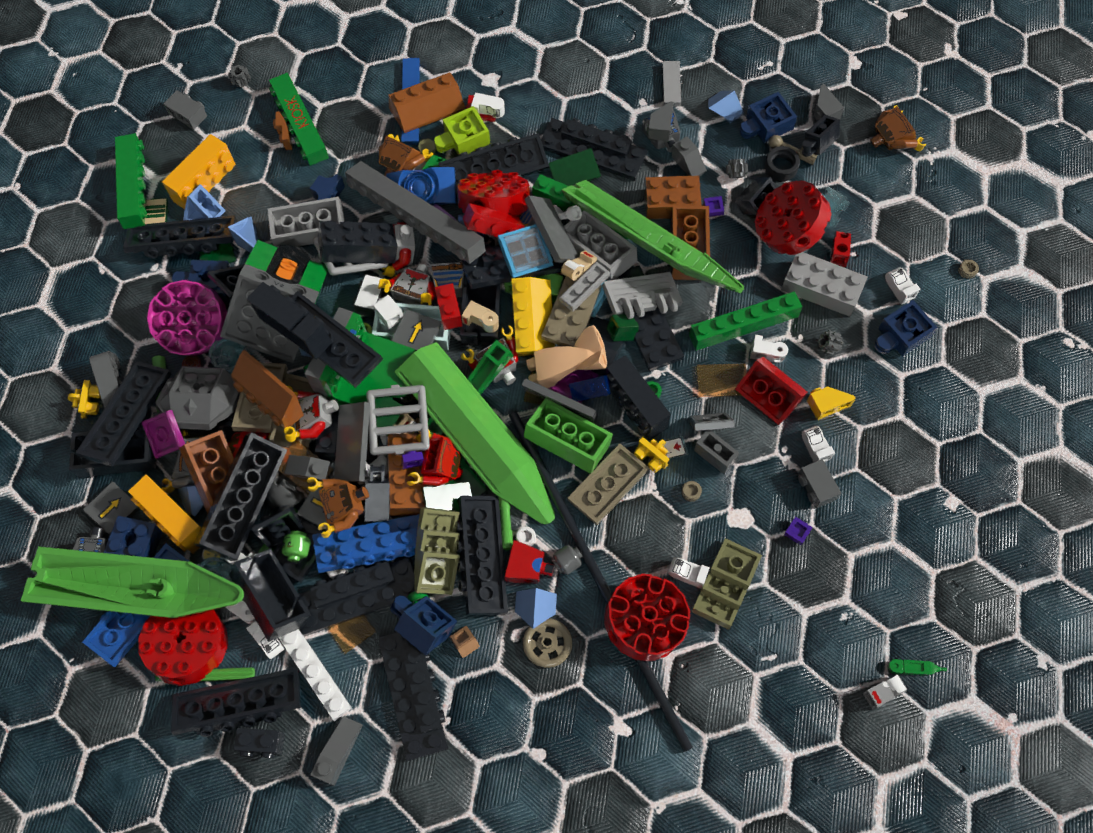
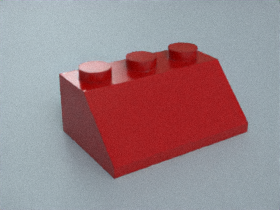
[735,356,808,425]

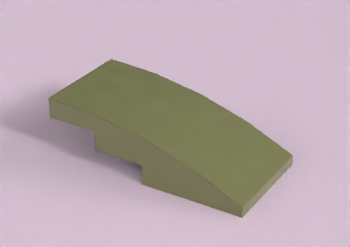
[414,507,460,595]
[692,538,762,630]

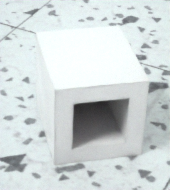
[373,295,403,329]

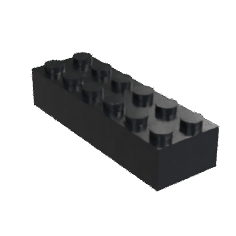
[194,432,287,561]

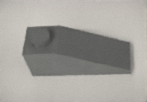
[311,716,363,786]

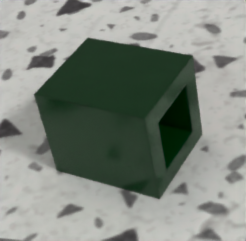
[607,314,639,341]

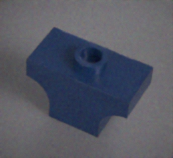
[310,174,345,200]

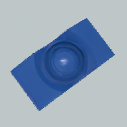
[386,167,456,206]

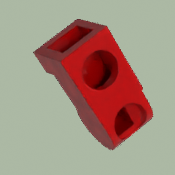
[830,231,851,267]

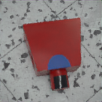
[505,540,554,584]

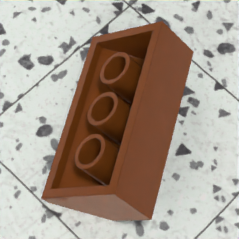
[388,72,465,133]
[231,350,304,428]

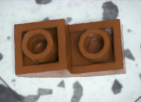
[273,112,292,150]

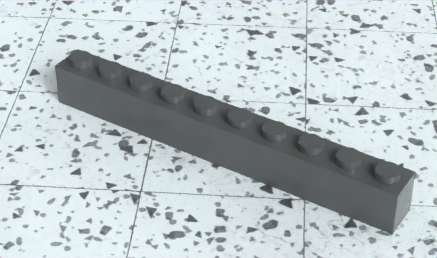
[345,161,486,264]

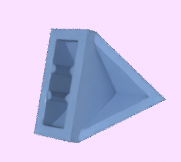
[708,91,744,123]
[183,184,226,220]
[228,217,258,253]
[178,484,203,516]
[515,588,557,629]

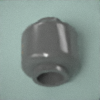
[552,545,583,575]

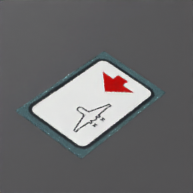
[658,436,689,460]

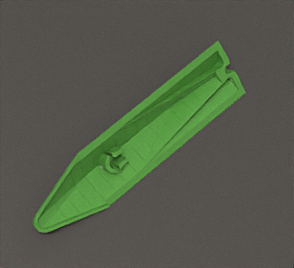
[562,180,744,293]
[395,342,555,525]
[21,546,244,618]

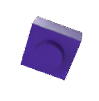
[703,196,725,217]
[401,451,424,469]
[784,517,813,545]

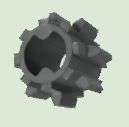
[228,65,251,88]
[726,159,748,178]
[818,330,844,355]

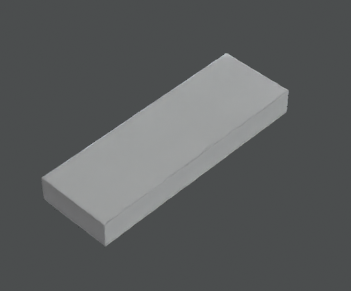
[662,61,681,106]
[559,261,610,312]

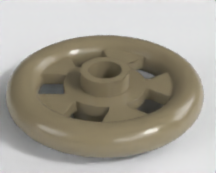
[523,619,572,668]

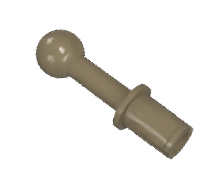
[769,135,818,165]

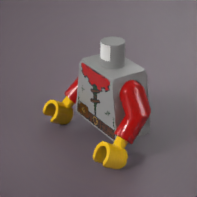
[381,222,415,277]
[378,264,436,306]
[461,325,519,385]
[284,386,339,442]

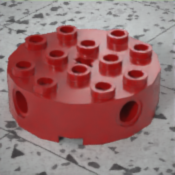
[457,170,530,216]
[755,180,831,255]
[604,574,690,661]
[138,609,228,686]

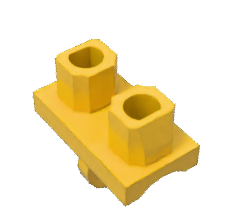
[68,380,101,419]
[634,437,669,473]

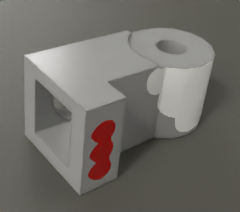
[863,675,908,710]

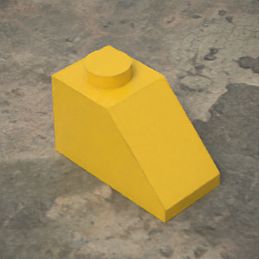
[807,386,856,420]

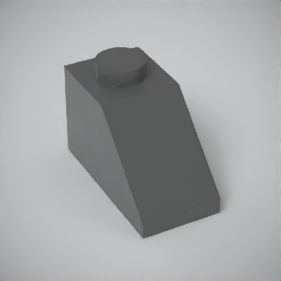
[814,84,844,121]
[645,101,674,141]
[671,136,707,176]
[284,455,330,481]

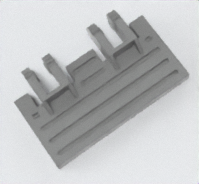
[602,272,683,319]

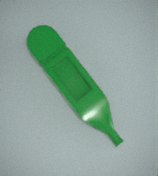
[887,659,947,676]

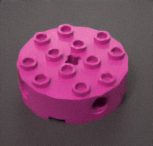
[147,280,227,356]

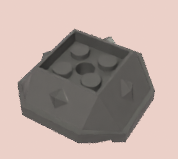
[156,366,240,430]

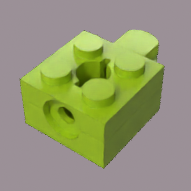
[434,106,490,154]

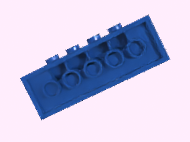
[312,514,420,573]
[82,544,189,667]

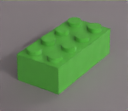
[524,398,613,474]

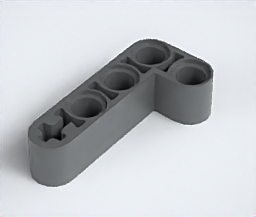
[89,351,121,408]

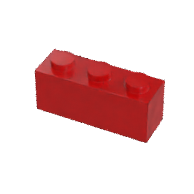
[462,203,525,243]

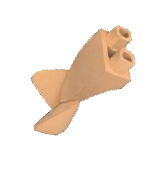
[526,325,607,388]

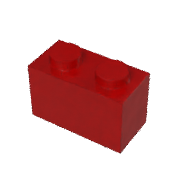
[435,283,463,330]

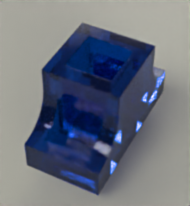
[569,375,611,402]

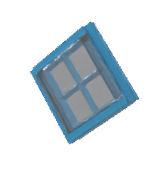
[497,224,553,278]

